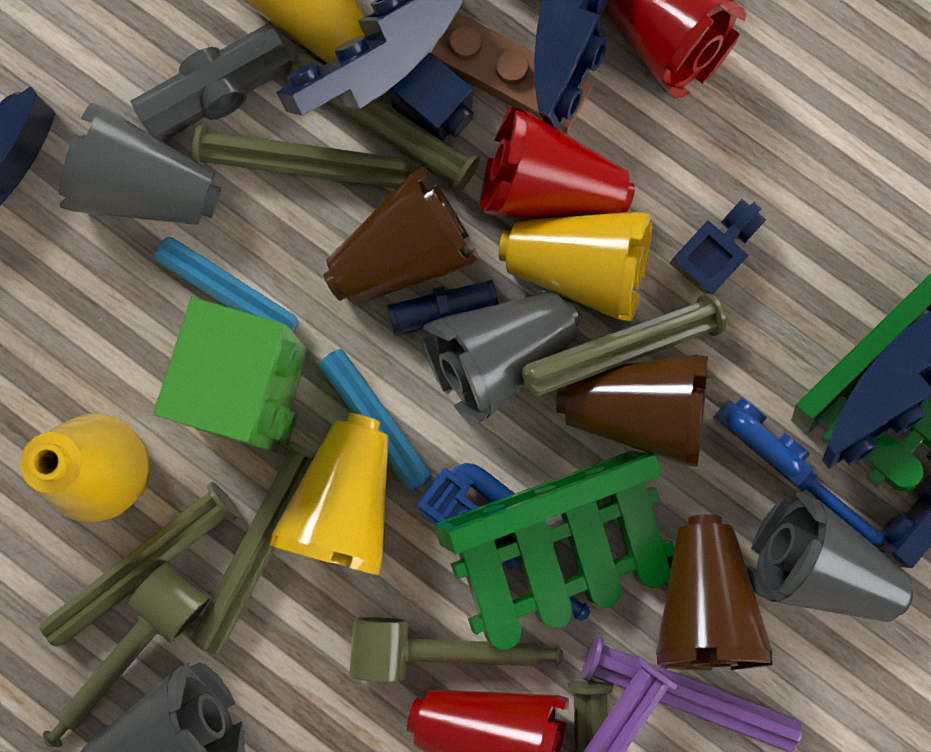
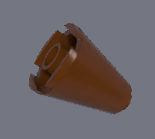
[323,166,480,305]
[556,354,708,467]
[656,514,773,670]

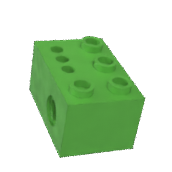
[152,297,309,453]

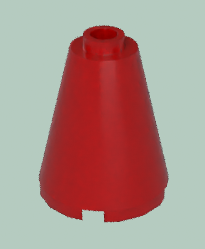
[605,0,746,99]
[480,107,635,218]
[407,689,570,752]

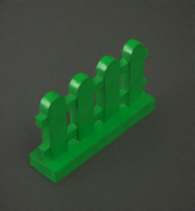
[791,273,931,491]
[434,450,674,650]

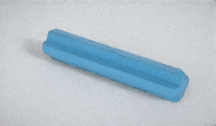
[154,237,299,333]
[319,349,431,492]

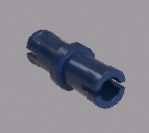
[387,279,499,336]

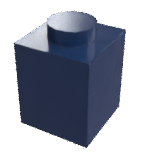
[389,52,474,140]

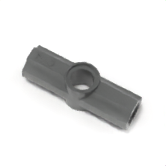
[130,23,293,142]

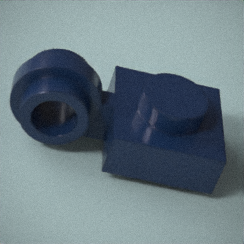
[669,199,767,295]

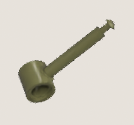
[43,562,209,747]
[349,617,563,682]

